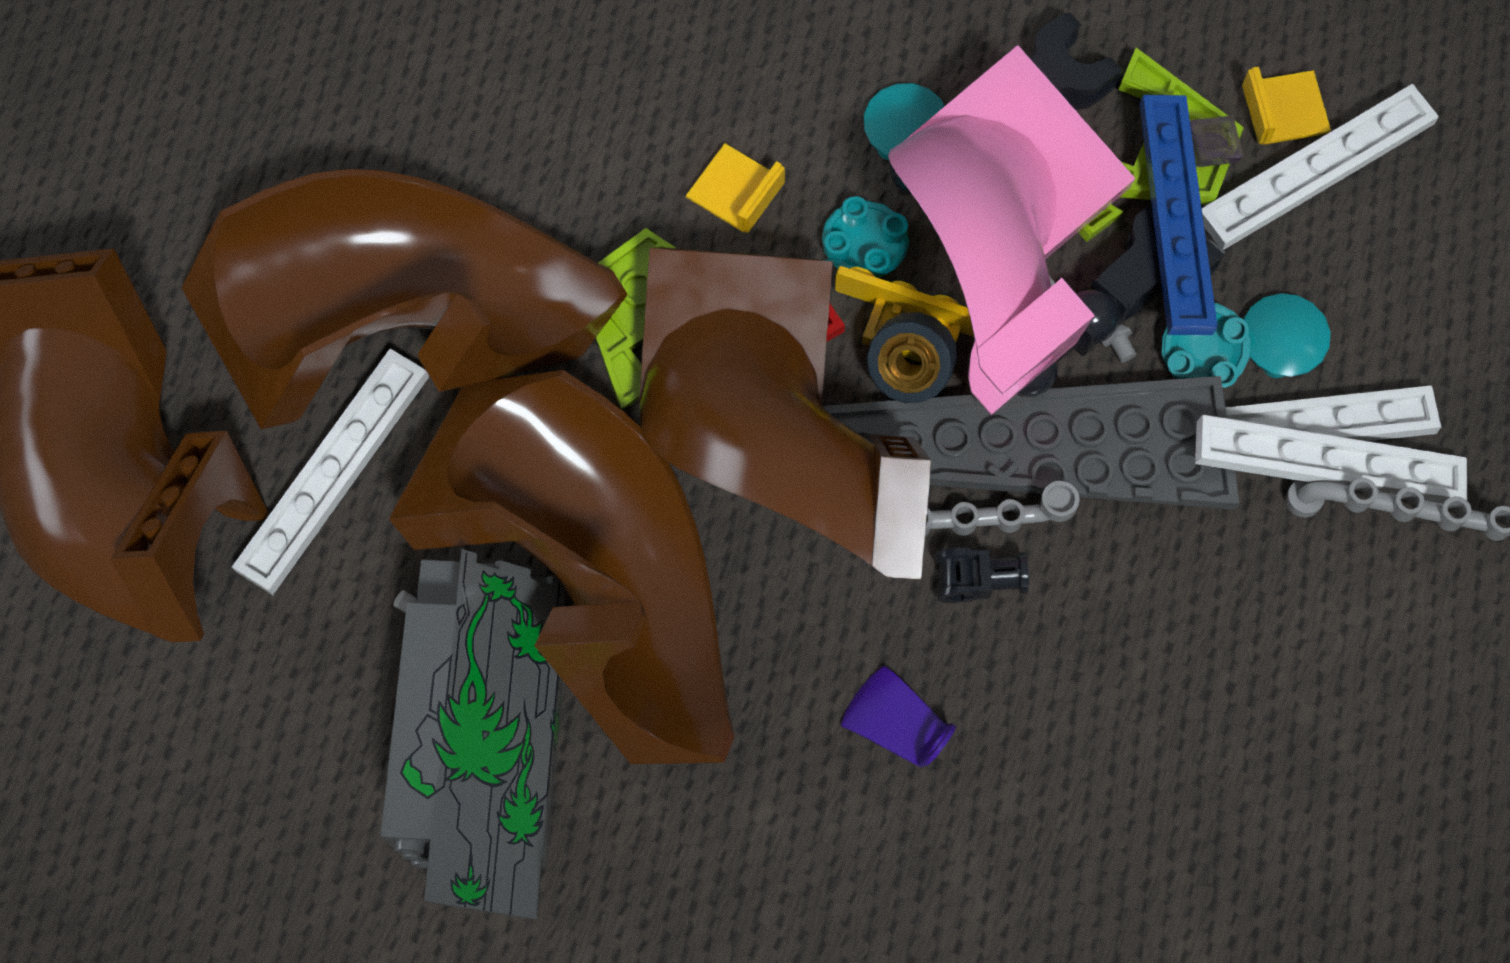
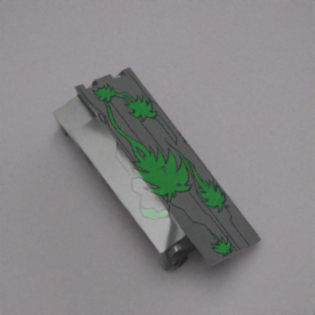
[380,549,567,919]

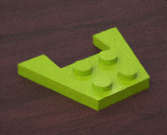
[1119,48,1244,205]
[595,228,676,411]

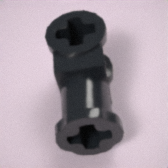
[935,548,1029,603]

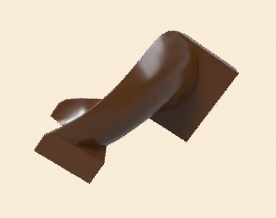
[181,169,628,430]
[639,247,931,579]
[0,248,269,643]
[389,370,735,764]

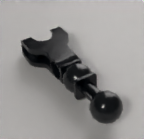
[889,12,1124,196]
[1017,203,1225,397]

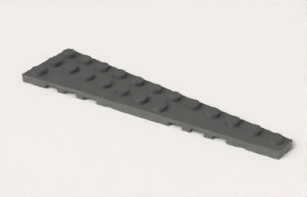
[822,376,1240,510]

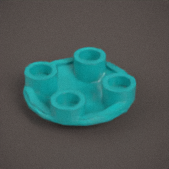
[864,83,945,160]
[822,196,909,278]
[1244,293,1331,378]
[1162,303,1251,388]

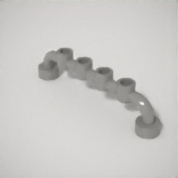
[1285,478,1510,541]
[817,481,1080,536]

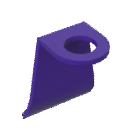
[841,666,956,767]

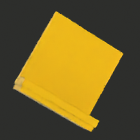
[1242,67,1331,145]
[686,143,785,233]

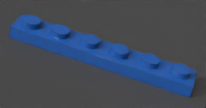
[1139,95,1218,335]

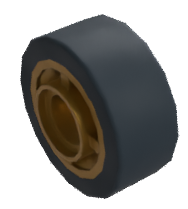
[867,312,957,403]

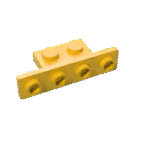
[835,266,974,363]

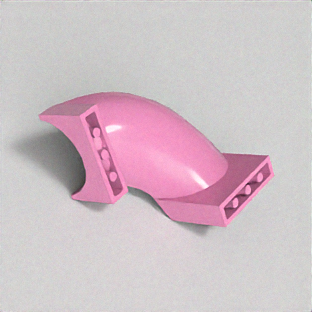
[888,45,1136,415]

